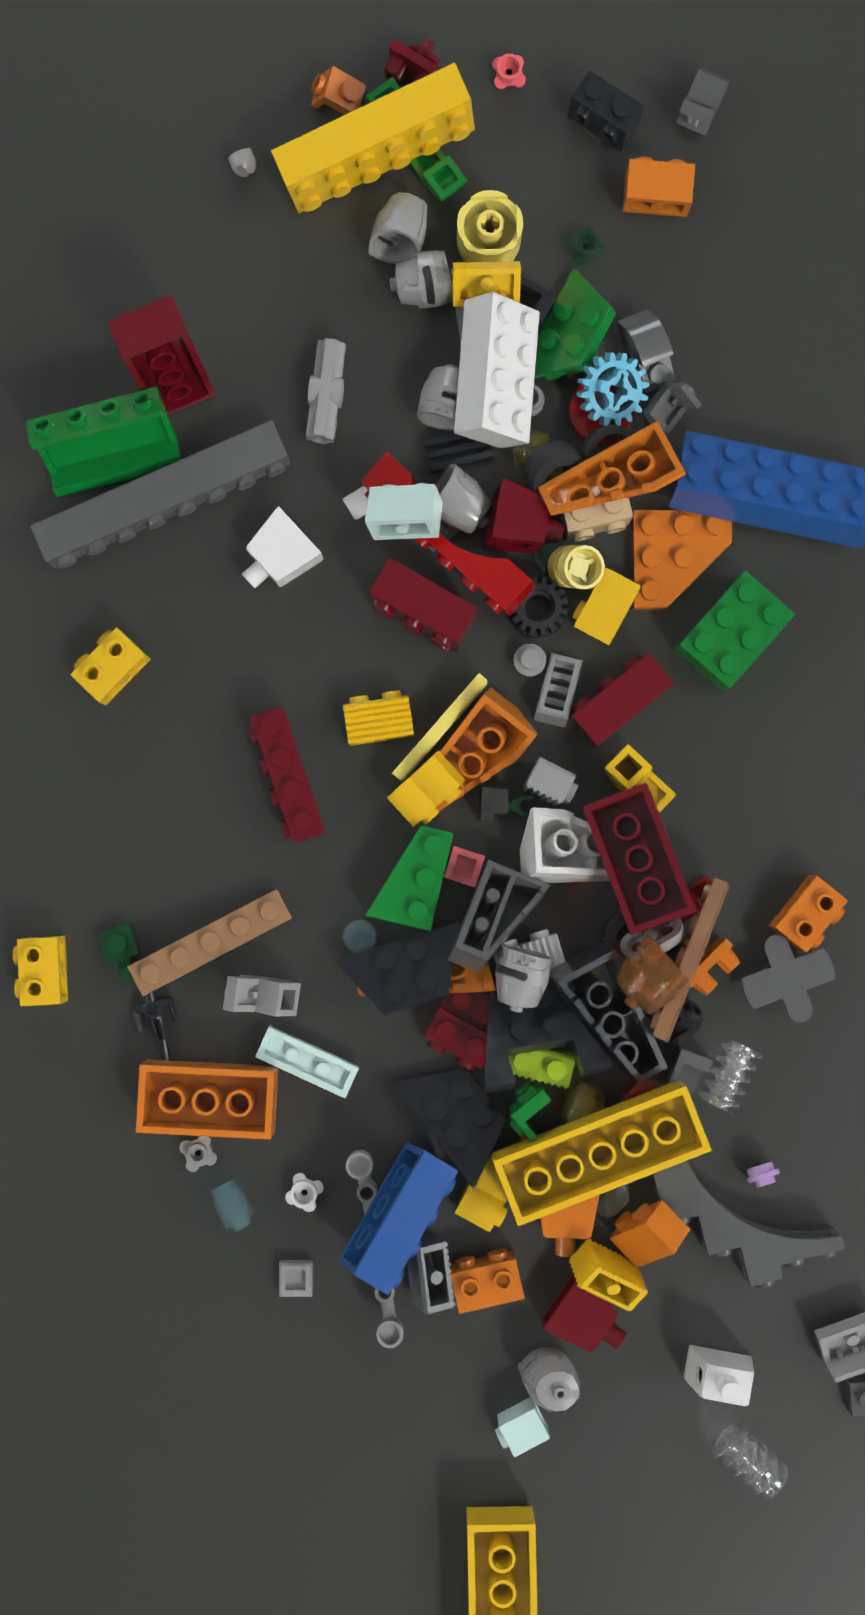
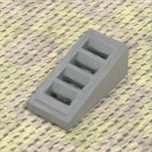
[534,653,583,727]

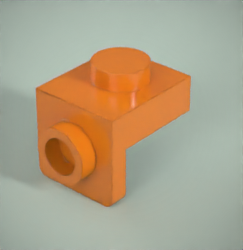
[311,66,366,115]

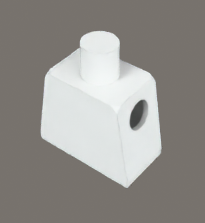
[242,507,323,588]
[684,1345,754,1406]

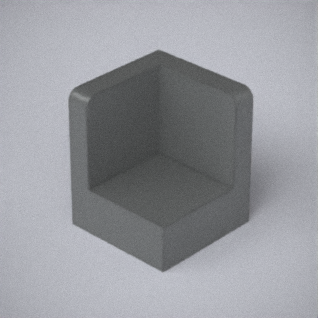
[663,1045,713,1093]

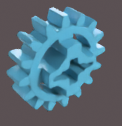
[576,352,649,426]

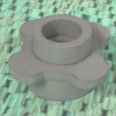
[179,1136,217,1172]

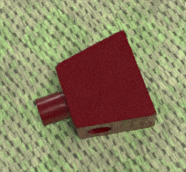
[483,478,565,554]
[541,1273,626,1352]

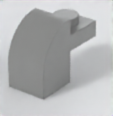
[223,974,301,1017]

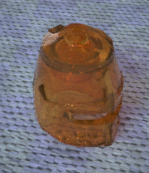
[617,935,690,1014]

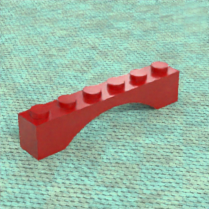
[361,452,536,616]

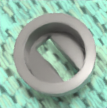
[228,148,256,178]

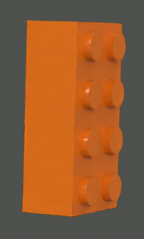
[136,1059,279,1140]

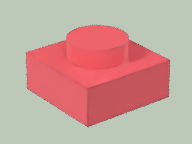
[444,846,485,887]

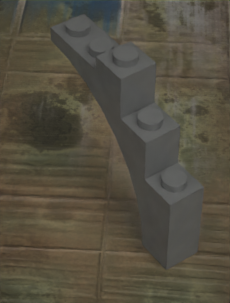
[651,1161,845,1288]

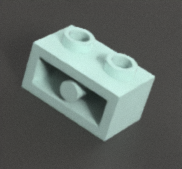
[365,483,443,540]

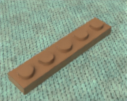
[650,878,729,1043]
[128,889,292,996]

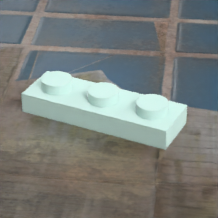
[255,1025,360,1098]

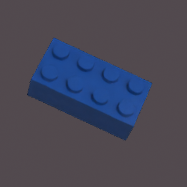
[338,1142,458,1295]

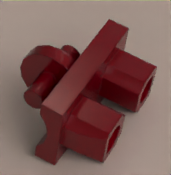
[384,39,442,85]

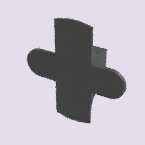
[742,935,835,1023]

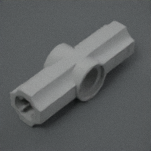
[306,338,346,444]

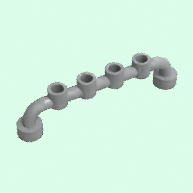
[346,1150,404,1348]

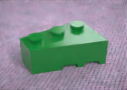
[365,826,453,931]

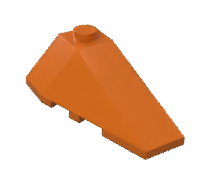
[538,421,686,515]
[436,687,538,811]

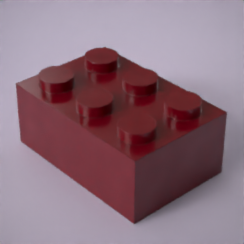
[369,558,477,653]

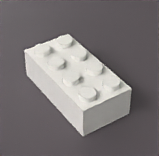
[454,292,540,448]

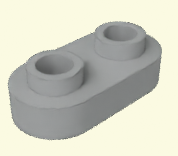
[620,918,685,965]

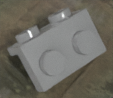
[814,1312,865,1383]

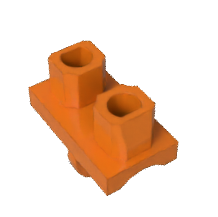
[682,936,740,996]

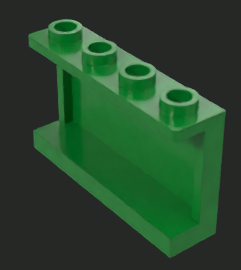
[26,387,182,498]

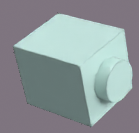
[495,1397,550,1457]

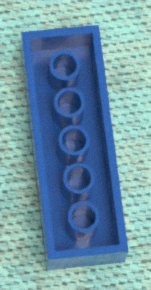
[668,431,865,549]

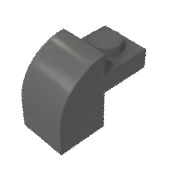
[676,68,730,136]
[617,309,676,393]

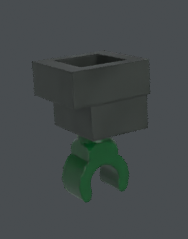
[478,787,534,822]

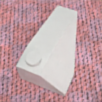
[520,807,610,883]

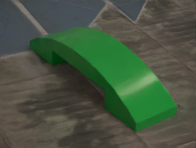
[366,77,468,202]

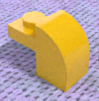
[605,744,676,813]

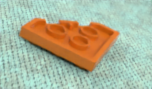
[632,510,732,610]

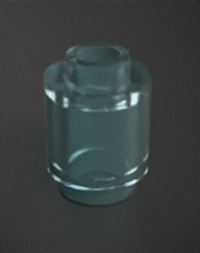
[210,1179,255,1232]

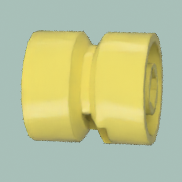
[547,545,605,589]

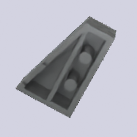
[448,860,550,973]

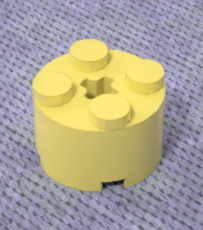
[456,190,523,262]

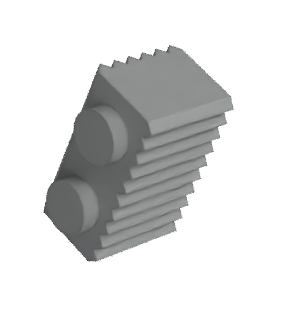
[523,757,578,806]

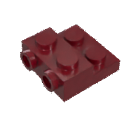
[424,992,489,1071]

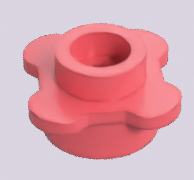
[492,54,526,90]

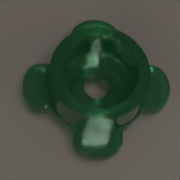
[566,227,605,266]

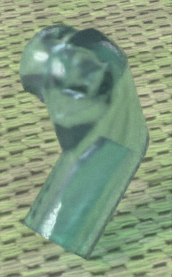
[597,1184,629,1218]

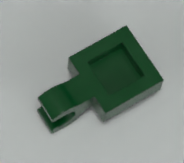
[97,923,142,984]

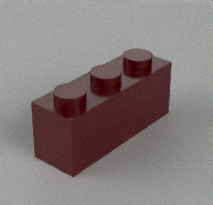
[570,653,675,748]

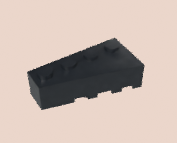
[549,943,668,1083]

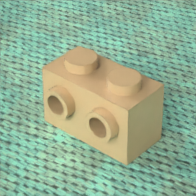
[559,498,633,541]

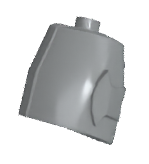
[368,192,427,264]
[390,250,453,308]
[417,364,459,431]
[436,464,492,533]
[495,945,553,1012]
[518,1347,581,1412]

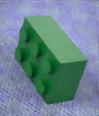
[673,570,795,693]

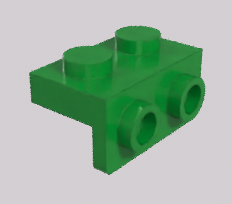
[508,1081,551,1142]

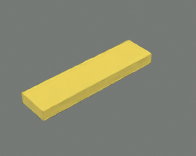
[392,673,488,782]

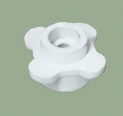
[285,1173,324,1212]

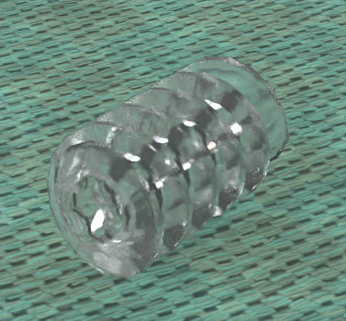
[697,1039,763,1114]
[711,1424,788,1500]

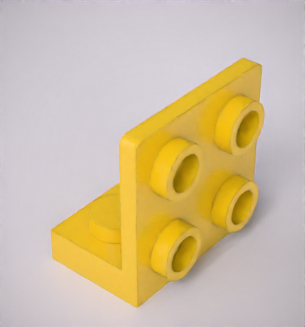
[450,261,521,308]

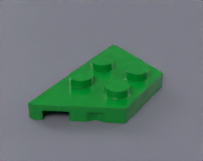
[534,269,616,380]

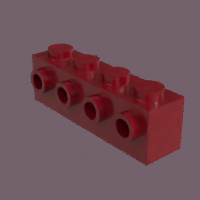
[248,706,327,843]

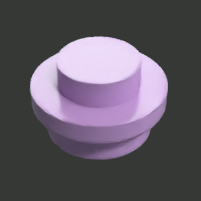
[746,1161,780,1188]

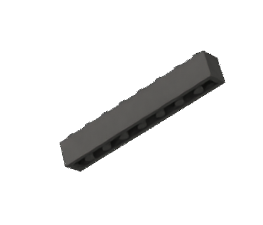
[30,420,291,569]

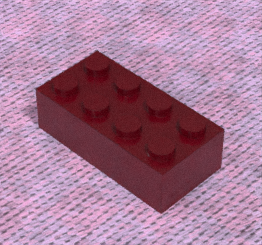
[107,295,216,415]
[583,783,698,935]

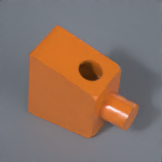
[540,1195,600,1257]

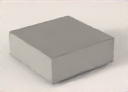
[279,1260,313,1297]

